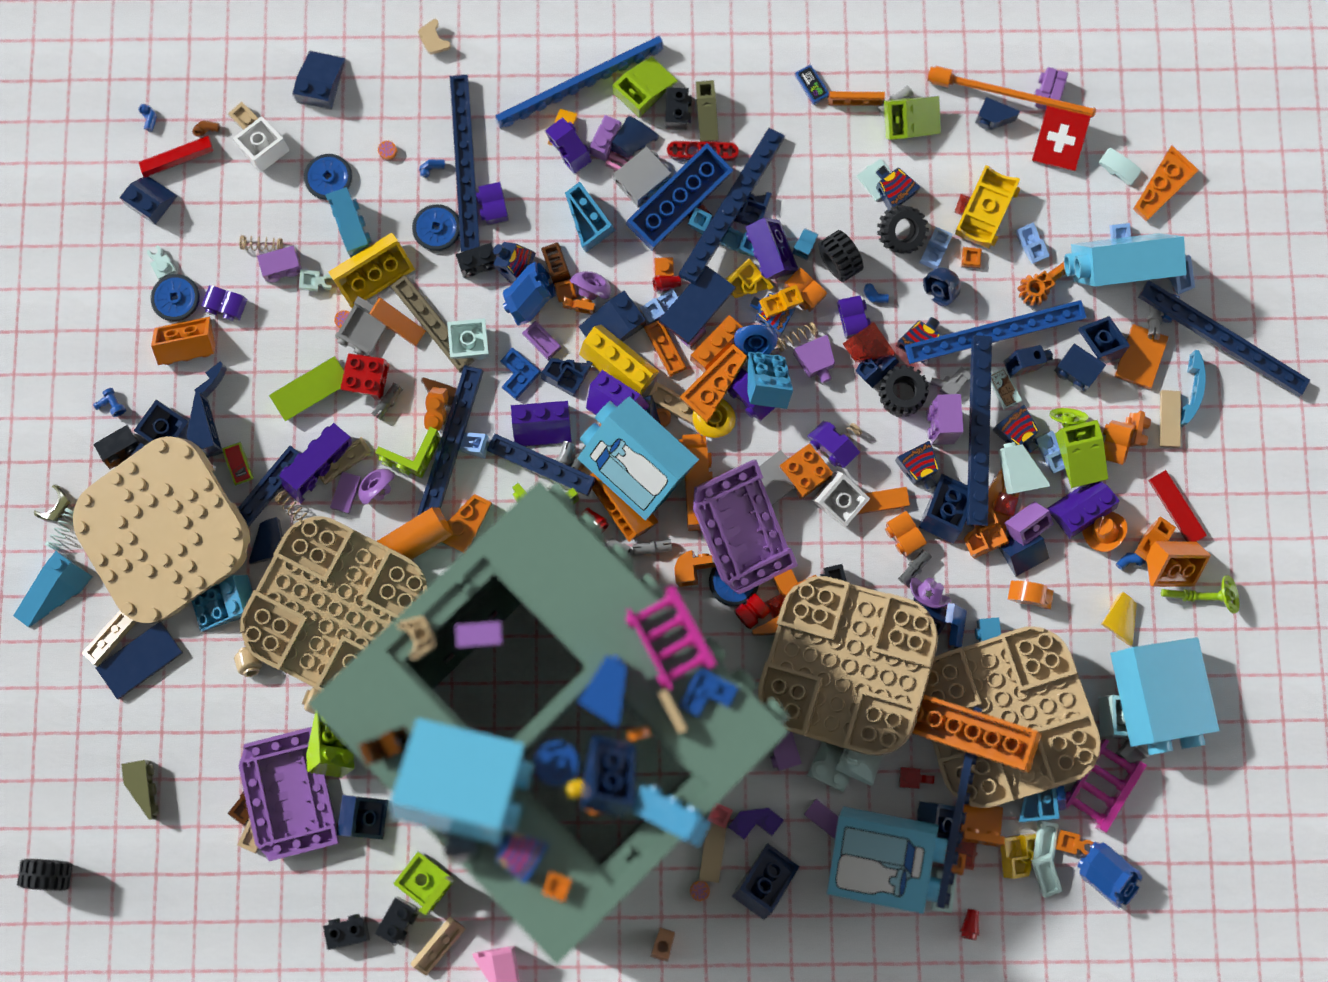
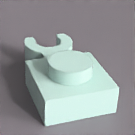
[147,245,176,280]
[299,269,332,291]

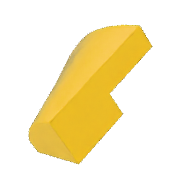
[725,258,774,298]
[1101,592,1137,646]
[1000,834,1036,879]

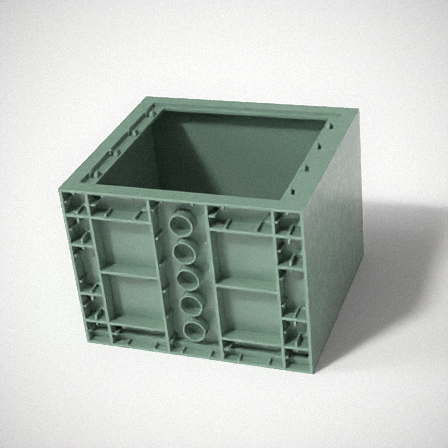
[307,481,789,966]

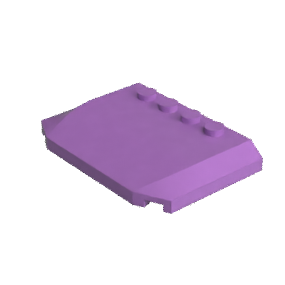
[693,459,798,594]
[239,727,339,861]

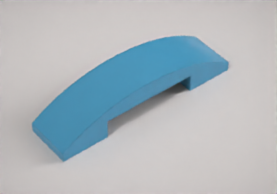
[688,207,755,257]
[1181,350,1206,427]

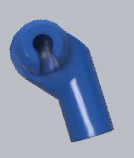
[139,104,157,132]
[419,159,445,178]
[863,283,889,303]
[1116,552,1146,571]

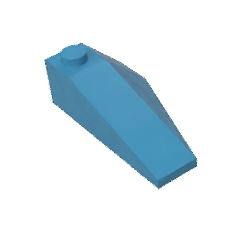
[13,551,93,627]

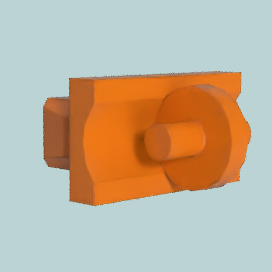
[1122,411,1151,447]

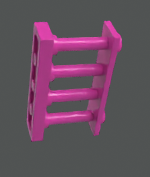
[625,585,716,691]
[1065,739,1147,833]

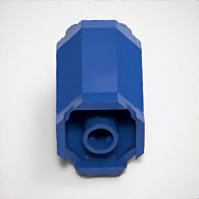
[502,262,556,326]
[1078,842,1143,908]

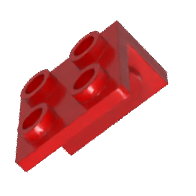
[340,353,390,401]

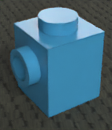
[975,617,1001,642]

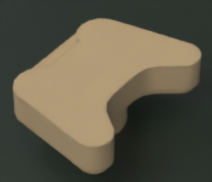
[418,19,451,55]
[397,616,437,660]

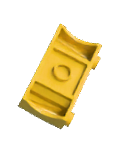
[955,165,1021,249]

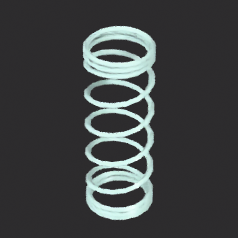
[45,508,74,551]

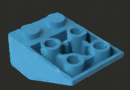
[748,352,793,409]
[192,575,253,632]

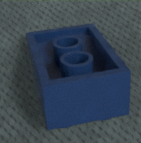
[292,50,345,110]
[578,290,646,342]
[187,391,223,458]
[918,474,968,544]
[581,736,635,817]
[731,843,800,920]

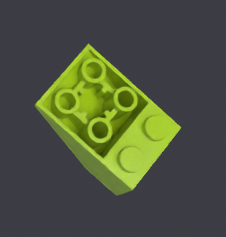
[613,56,678,118]
[884,96,941,140]
[1055,420,1108,488]
[307,712,355,778]

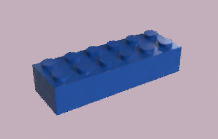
[626,143,733,251]

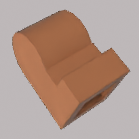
[650,927,675,962]

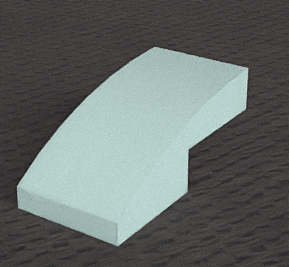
[1098,148,1142,185]

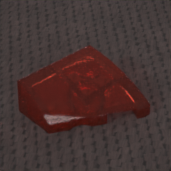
[843,322,896,362]

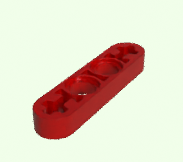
[667,141,739,161]

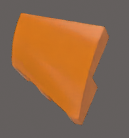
[964,507,1009,559]

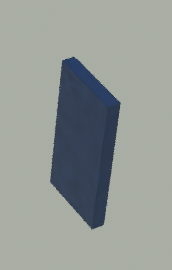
[659,266,736,345]
[96,622,183,700]

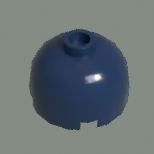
[923,267,961,306]

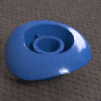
[734,325,778,359]

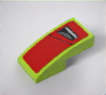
[222,441,254,486]

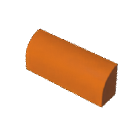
[590,473,659,542]
[377,507,453,560]

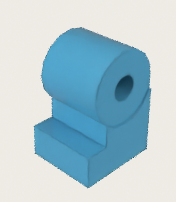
[792,228,819,260]

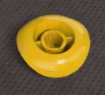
[692,399,736,438]

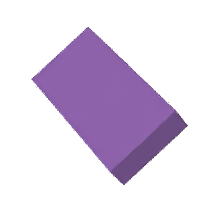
[522,320,562,360]
[330,471,361,514]
[456,622,502,648]
[804,799,839,839]

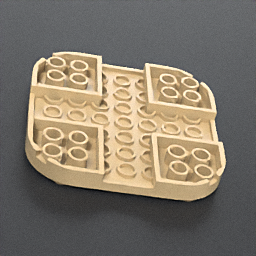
[73,437,250,623]
[240,516,428,691]
[758,576,938,756]
[924,626,1101,808]

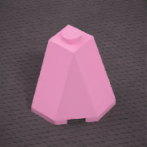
[473,946,520,982]

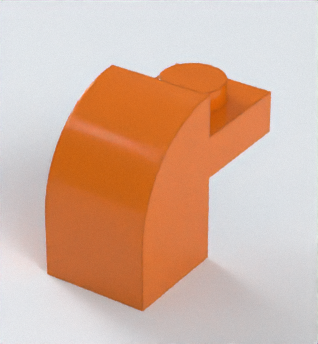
[1134,516,1176,561]
[675,550,716,587]
[773,569,816,598]
[1008,580,1054,609]

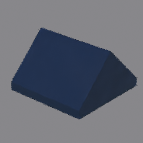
[999,535,1049,577]

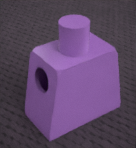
[793,335,835,384]

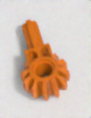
[1017,262,1066,306]

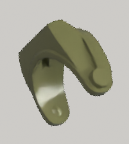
[33,484,71,522]

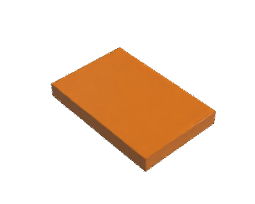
[1114,324,1169,390]

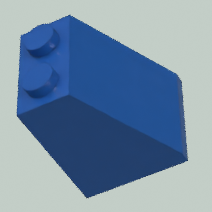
[578,654,627,728]

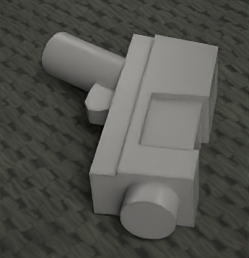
[930,366,971,394]

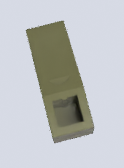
[695,80,719,142]
[121,760,159,820]

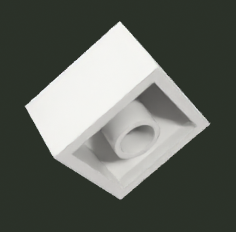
[233,116,290,173]
[811,471,870,527]

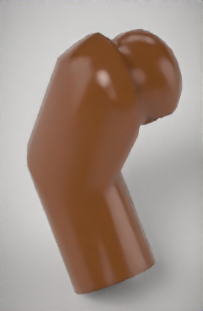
[192,120,220,137]

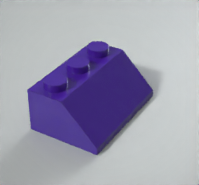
[746,217,798,280]
[586,370,649,415]
[511,401,572,446]
[1047,481,1120,539]

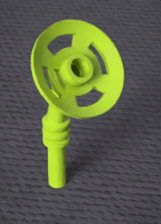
[1049,408,1088,428]
[1161,575,1240,614]

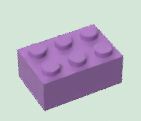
[926,394,963,445]

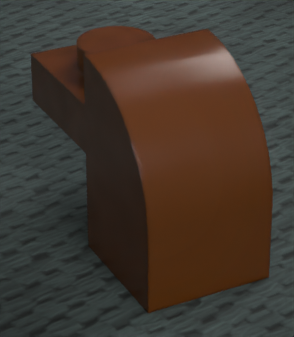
[358,726,410,766]

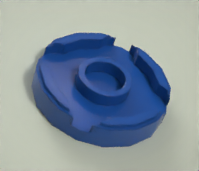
[534,741,580,786]

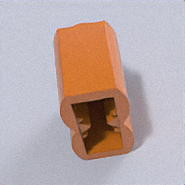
[783,268,827,312]
[424,387,448,431]
[1103,420,1135,465]
[885,511,927,557]

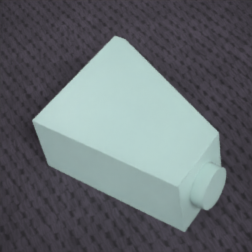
[998,442,1050,495]

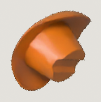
[1082,512,1127,552]

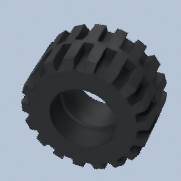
[877,205,929,254]
[818,230,864,282]
[879,365,929,417]
[17,859,73,891]

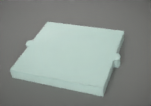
[856,159,891,201]

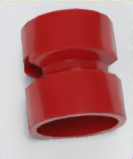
[734,593,771,630]

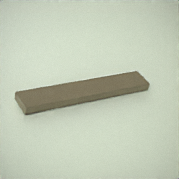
[391,275,474,373]

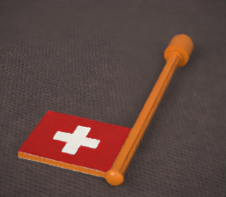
[927,66,1096,171]

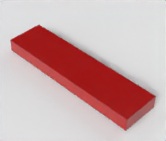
[139,136,214,178]
[1148,470,1207,542]

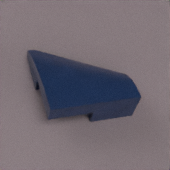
[611,115,659,158]
[734,192,772,226]
[856,336,900,388]
[541,358,592,397]
[249,517,283,565]

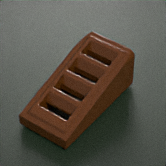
[541,242,571,284]

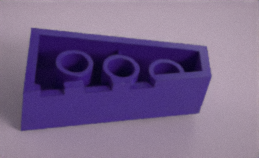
[279,423,352,504]

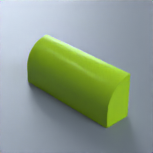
[269,356,344,421]

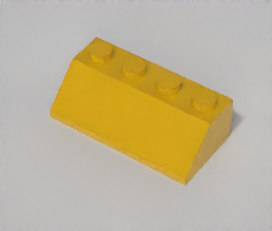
[328,233,416,309]
[579,325,659,396]

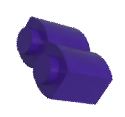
[476,182,509,225]
[201,285,247,322]
[837,295,871,339]

